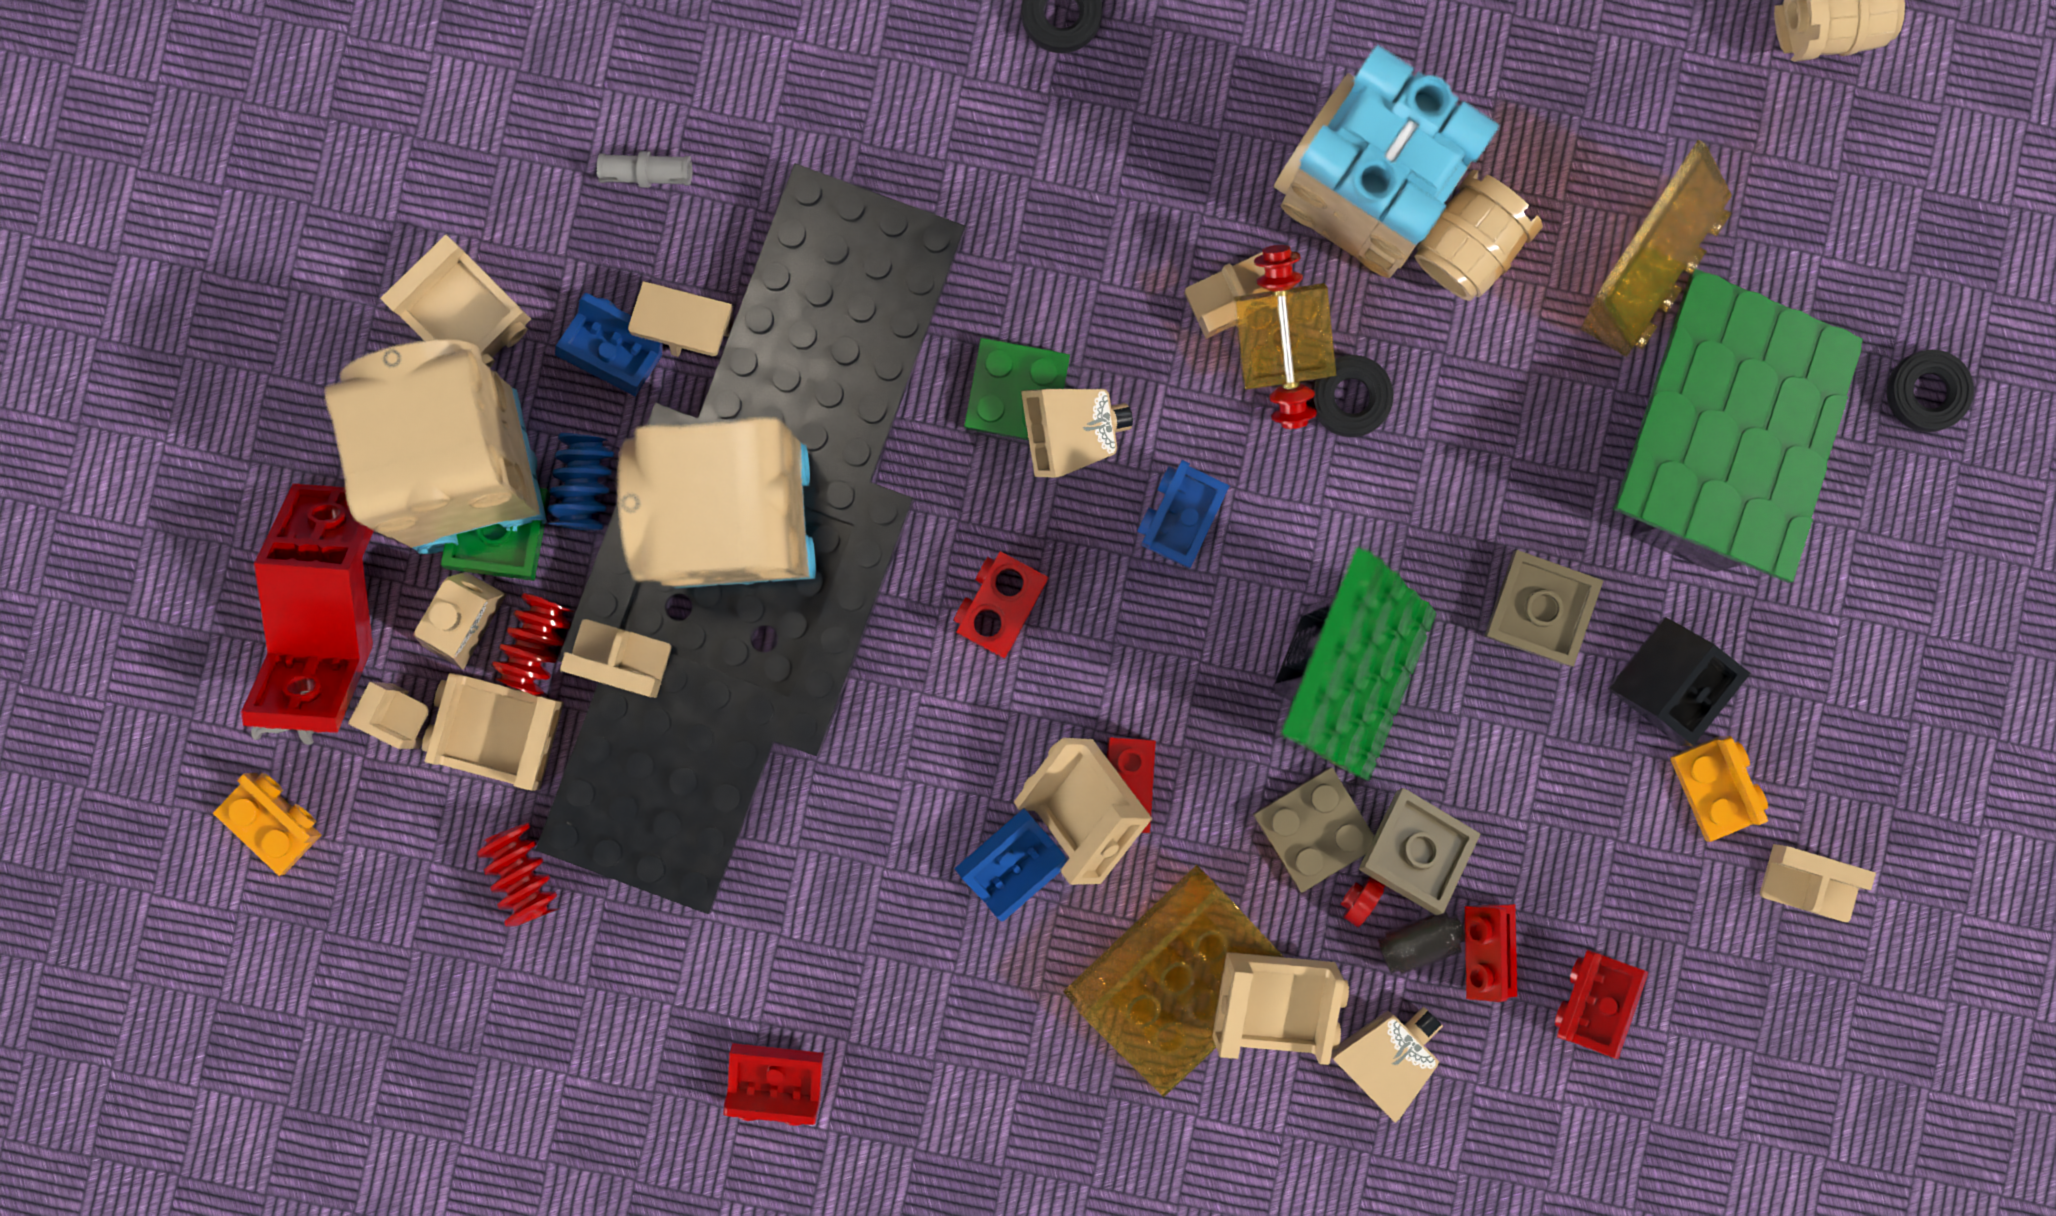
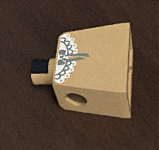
[1021,389,1133,478]
[414,572,507,670]
[1331,1006,1443,1123]

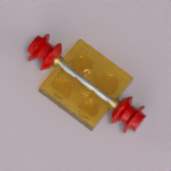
[1233,245,1336,429]

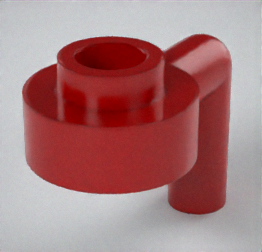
[1340,876,1386,928]

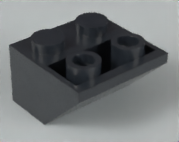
[1608,617,1751,746]

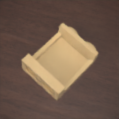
[380,235,531,369]
[422,673,564,791]
[1014,738,1152,884]
[1212,952,1349,1065]

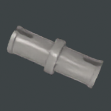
[597,151,693,188]

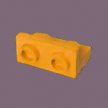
[1670,736,1768,842]
[213,772,322,876]

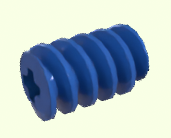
[547,433,615,531]

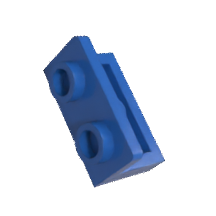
[555,293,664,397]
[1137,460,1230,569]
[954,808,1069,922]

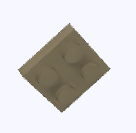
[1484,550,1604,667]
[1253,767,1374,893]
[1359,788,1481,916]

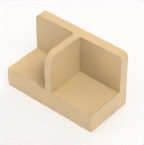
[1184,252,1292,339]
[628,281,734,357]
[560,619,672,698]
[348,682,428,749]
[1760,844,1876,922]

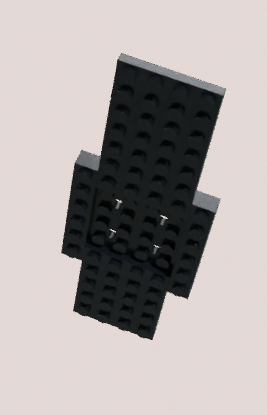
[535,163,966,915]

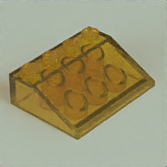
[1581,140,1732,357]
[1063,864,1284,1097]

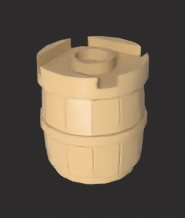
[1774,0,1905,62]
[1414,170,1543,301]

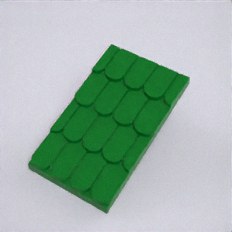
[1613,268,1863,583]
[1271,546,1437,782]

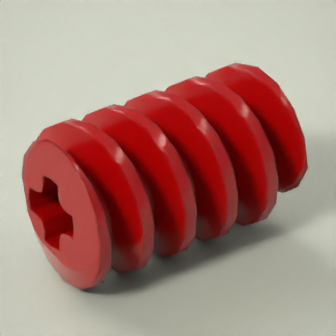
[491,593,575,697]
[477,823,561,927]

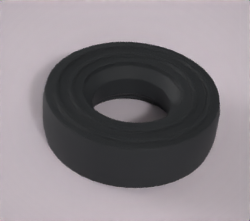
[1021,0,1102,53]
[1887,350,1974,432]
[1311,355,1394,437]

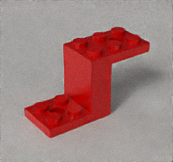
[241,483,374,733]

